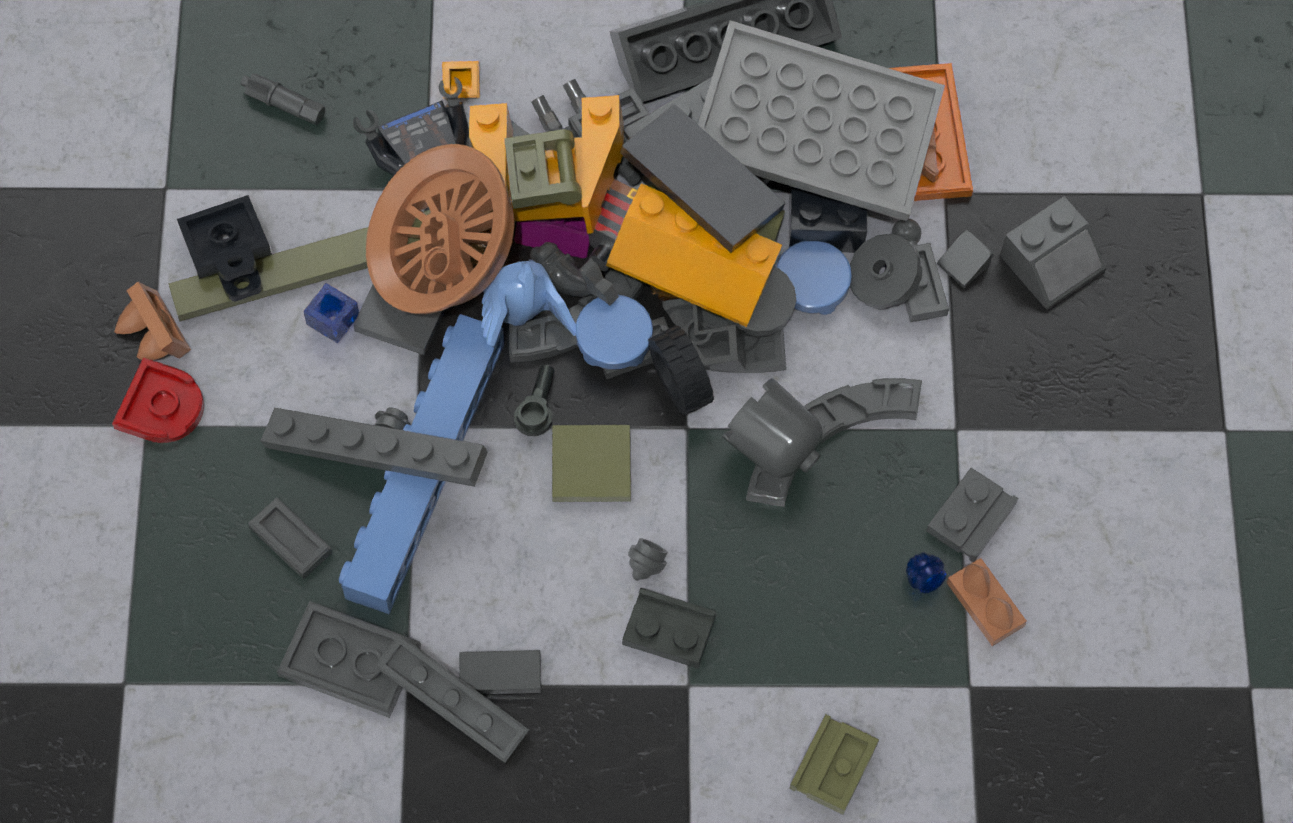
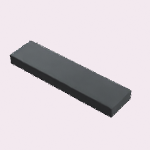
[375,634,530,764]

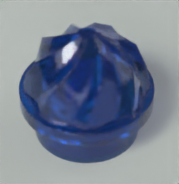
[906,552,947,594]

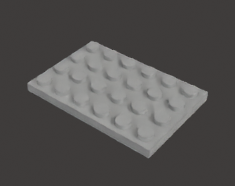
[698,20,945,221]

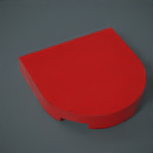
[112,358,204,443]

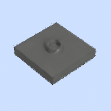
[353,279,446,356]

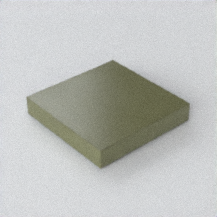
[552,425,631,502]

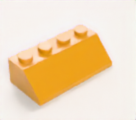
[606,183,782,327]

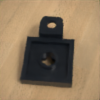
[177,195,272,302]

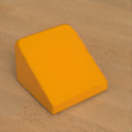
[442,61,480,99]

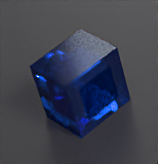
[303,283,359,344]

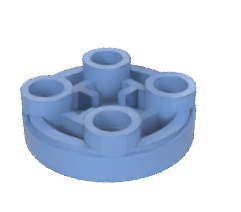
[777,241,852,315]
[576,295,653,369]

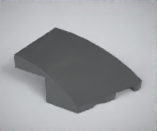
[662,298,787,373]

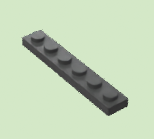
[261,407,488,487]

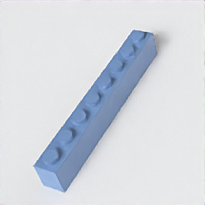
[339,314,504,614]

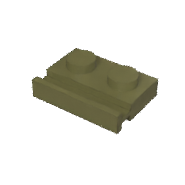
[790,714,879,815]

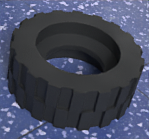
[648,325,714,415]

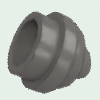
[628,538,668,581]

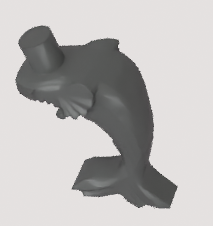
[530,242,619,306]

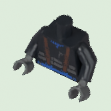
[353,77,469,176]

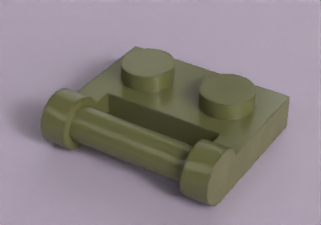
[504,129,582,209]

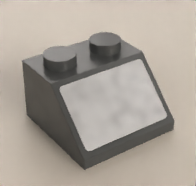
[1000,196,1106,310]

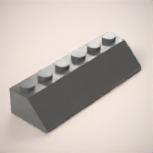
[609,0,842,102]

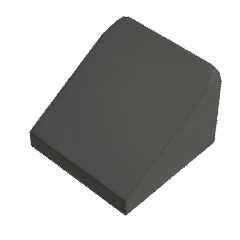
[937,230,993,288]

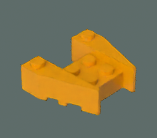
[469,95,624,234]

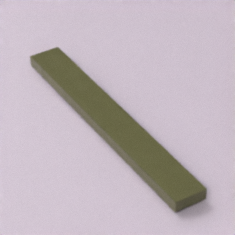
[168,210,431,322]

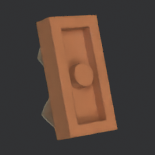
[114,282,191,360]
[947,558,1027,646]

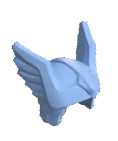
[481,259,576,347]

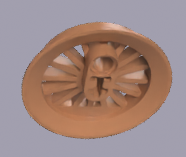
[366,144,514,314]

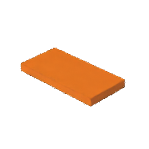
[889,63,973,201]

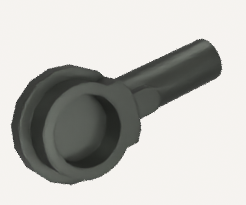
[514,365,555,436]

